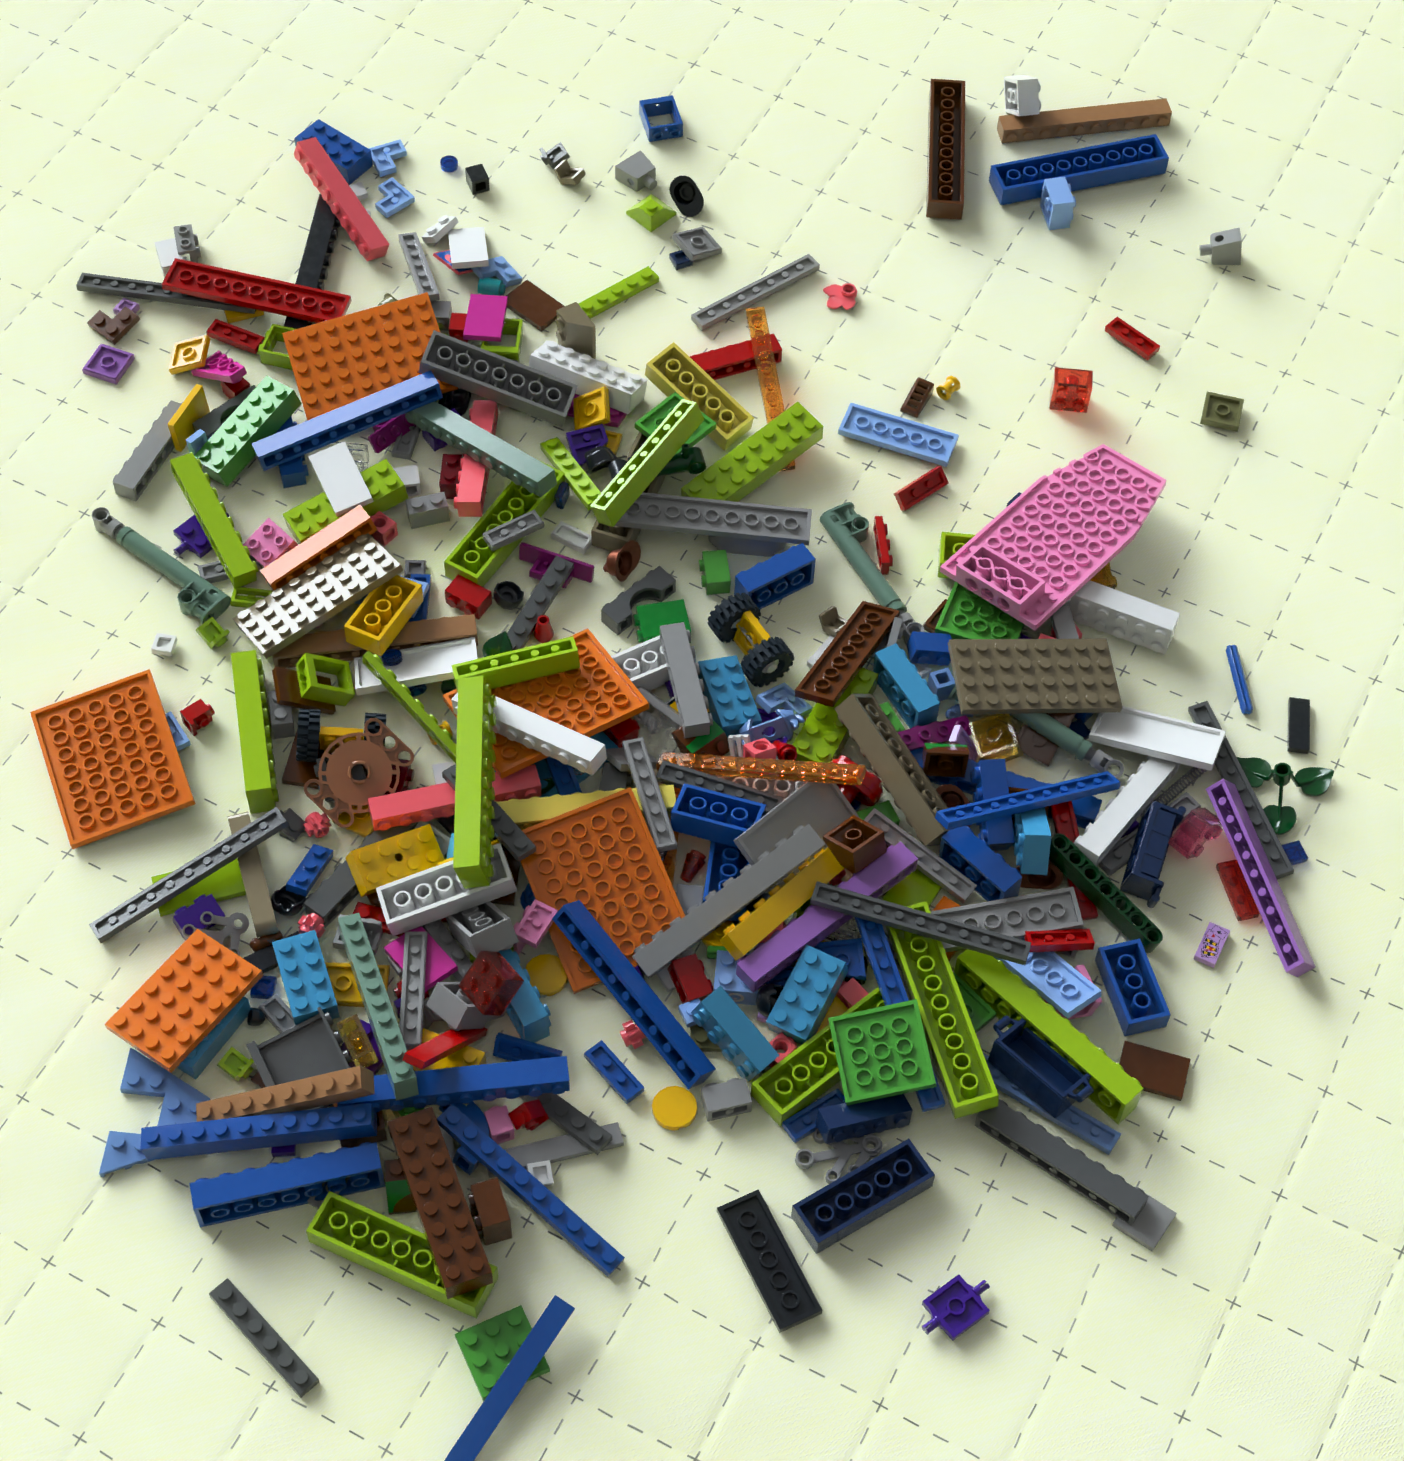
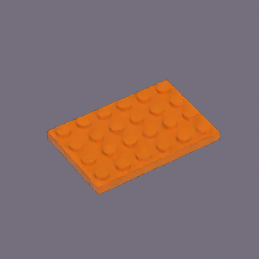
[105,929,264,1073]

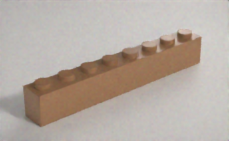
[196,1066,375,1122]

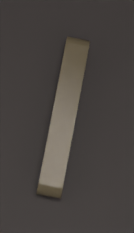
[227,811,279,938]

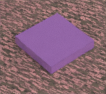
[82,344,135,385]

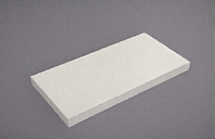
[354,637,478,696]
[1088,706,1226,771]

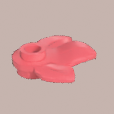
[823,283,857,310]

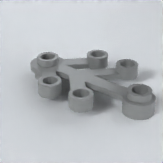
[182,911,249,956]
[795,1128,882,1184]

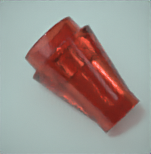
[680,849,706,883]

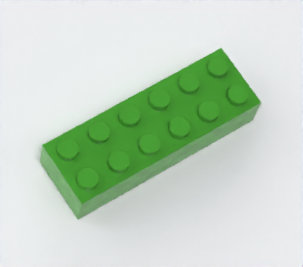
[194,375,302,487]

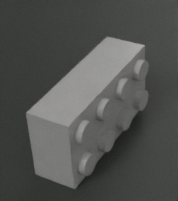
[445,901,519,960]

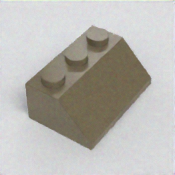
[555,302,596,359]

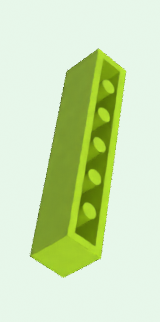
[451,636,580,692]

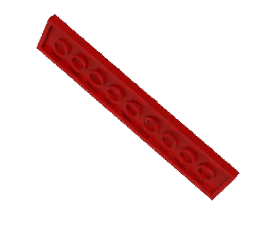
[162,258,352,323]

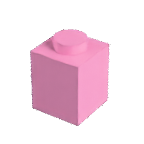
[484,1105,514,1144]

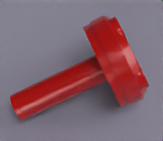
[827,755,883,807]

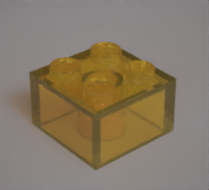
[969,714,1024,762]

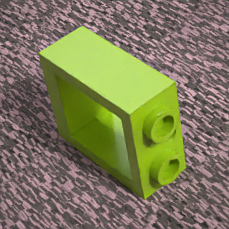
[481,318,523,363]
[258,324,295,370]
[295,653,355,706]

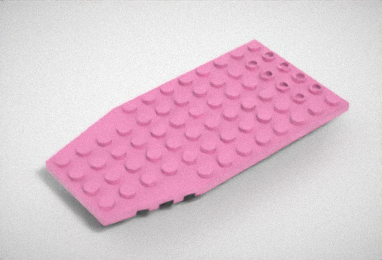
[940,444,1166,631]

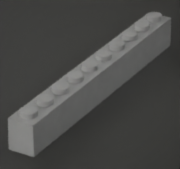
[632,824,825,979]

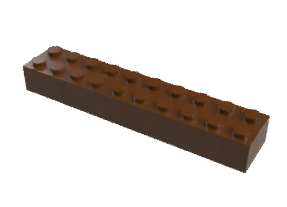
[926,79,965,220]

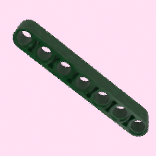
[1049,833,1163,953]

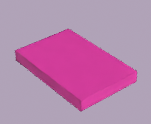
[463,294,508,342]
[383,926,458,992]

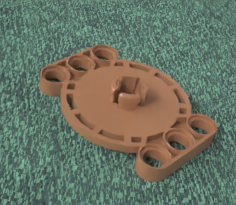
[304,718,414,828]

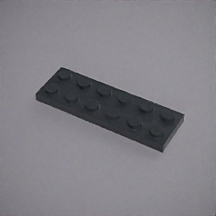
[717,1189,822,1333]

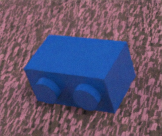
[906,631,952,666]

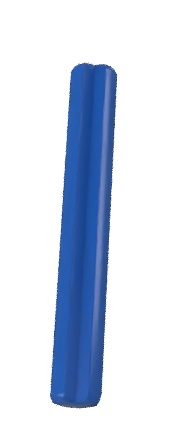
[1226,644,1253,715]

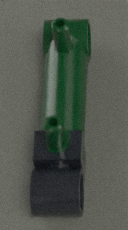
[609,443,706,480]

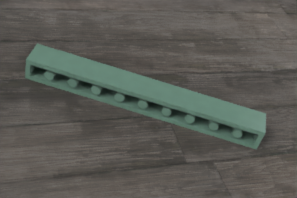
[405,401,557,497]
[338,913,419,1101]

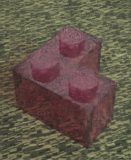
[1168,807,1223,859]

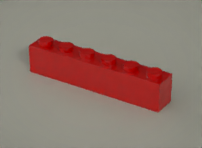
[690,334,782,380]

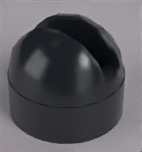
[247,1007,265,1026]

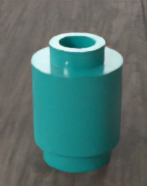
[478,278,506,296]

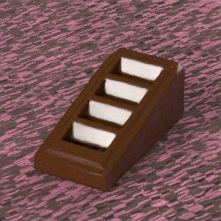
[900,377,934,418]

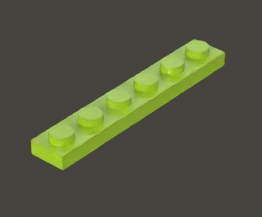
[578,266,659,319]
[540,437,601,511]

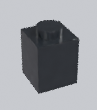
[465,164,490,195]

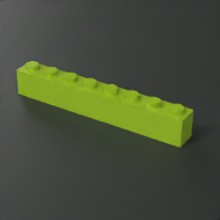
[590,399,705,527]
[170,452,259,589]

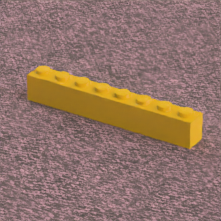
[719,847,845,961]

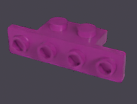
[368,413,417,453]
[519,542,594,589]
[898,715,973,751]

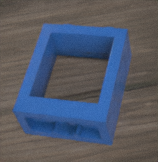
[639,95,683,142]

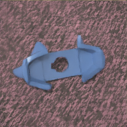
[735,709,805,746]

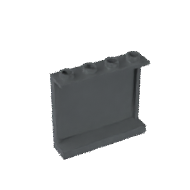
[246,1007,352,1110]

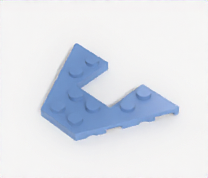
[99,1048,210,1177]

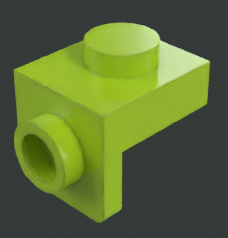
[195,617,230,649]
[217,1046,254,1082]

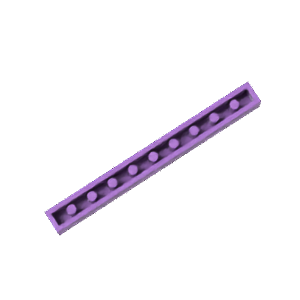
[1206,778,1316,977]
[736,841,918,993]

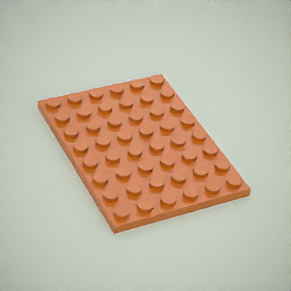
[282,292,458,421]
[443,628,650,779]
[30,669,196,849]
[520,787,685,994]

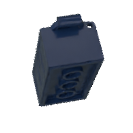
[1120,801,1186,908]
[987,1015,1094,1119]

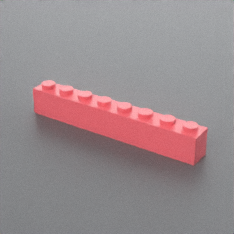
[294,137,389,261]
[454,400,499,517]
[368,764,541,831]

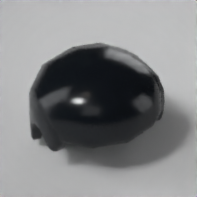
[493,581,524,610]
[271,885,306,916]
[756,983,784,1017]

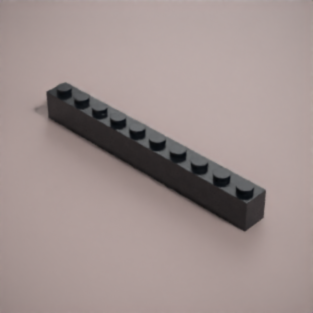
[284,194,341,329]

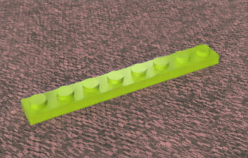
[362,651,456,764]

